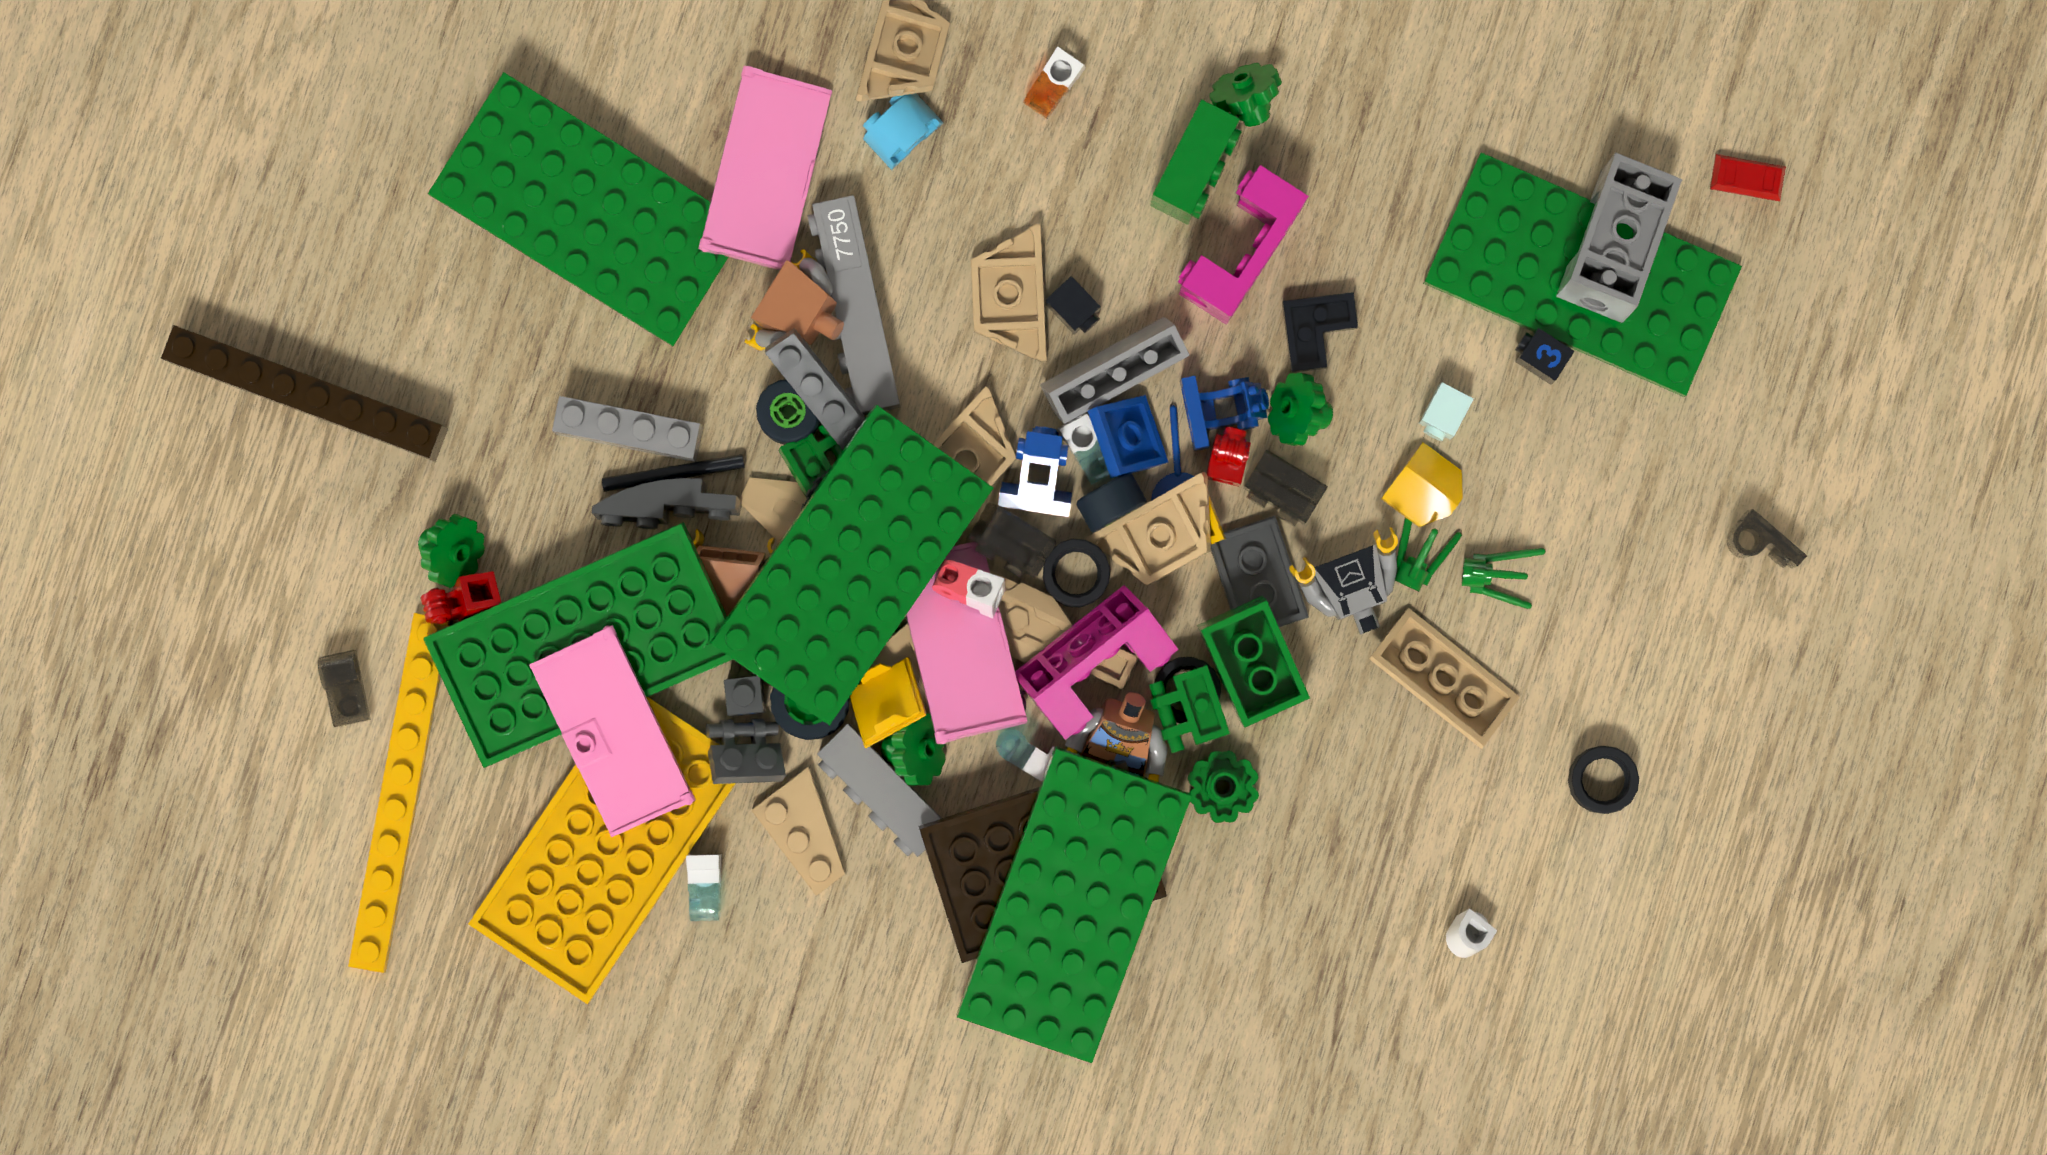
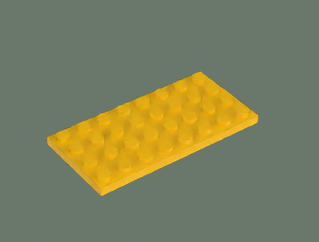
[468,697,736,1004]

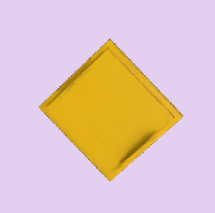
[850,657,926,748]

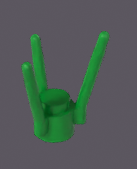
[1395,517,1462,592]
[1462,548,1546,609]

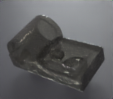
[317,650,371,728]

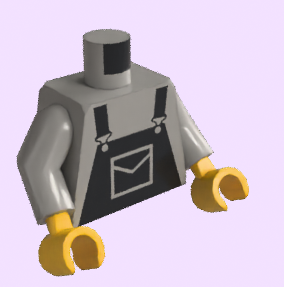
[1289,527,1398,635]

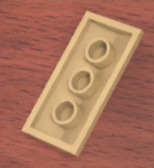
[1369,608,1520,749]

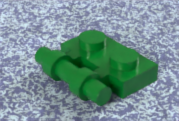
[778,425,843,498]
[1149,665,1230,753]

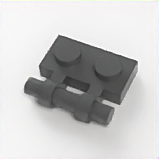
[706,718,786,784]

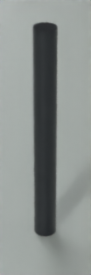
[602,454,745,492]

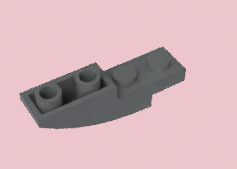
[592,478,741,529]

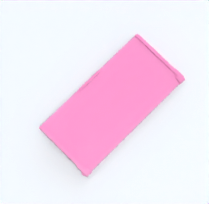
[698,66,832,270]
[906,541,1027,744]
[529,625,696,837]

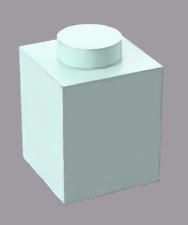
[1419,382,1473,441]

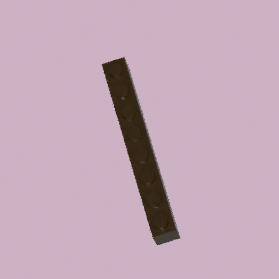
[161,325,448,462]

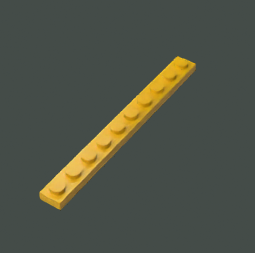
[348,613,451,973]

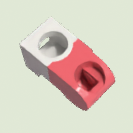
[932,560,1005,618]

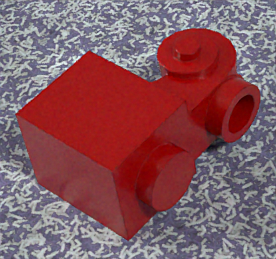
[1206,427,1251,487]
[420,571,502,624]

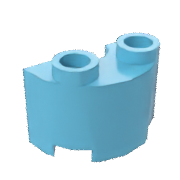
[863,93,944,170]

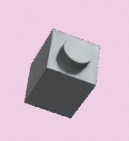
[724,676,766,717]

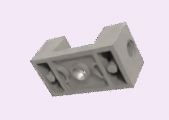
[1556,153,1682,323]

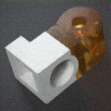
[1023,47,1086,119]

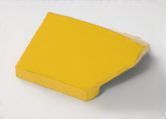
[1381,442,1463,528]

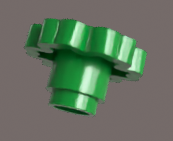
[1209,63,1282,127]
[1268,373,1333,446]
[418,514,485,588]
[881,713,946,785]
[1187,751,1259,823]

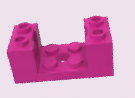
[1178,165,1309,325]
[1015,585,1179,740]

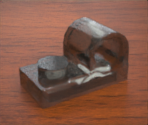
[1727,509,1807,568]

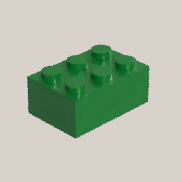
[1150,99,1242,225]
[1197,596,1310,728]

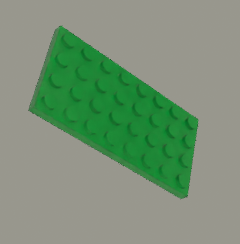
[428,72,729,347]
[1423,153,1742,397]
[710,405,993,726]
[423,522,733,768]
[956,746,1192,1063]

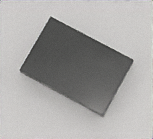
[1211,516,1309,627]

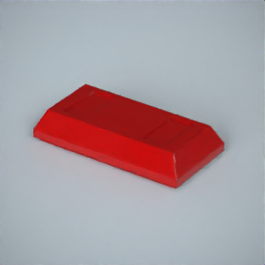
[1710,154,1786,202]

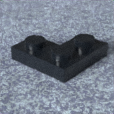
[1282,292,1358,373]

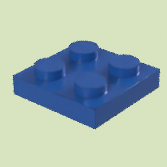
[1088,395,1169,479]

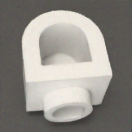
[1446,908,1497,958]

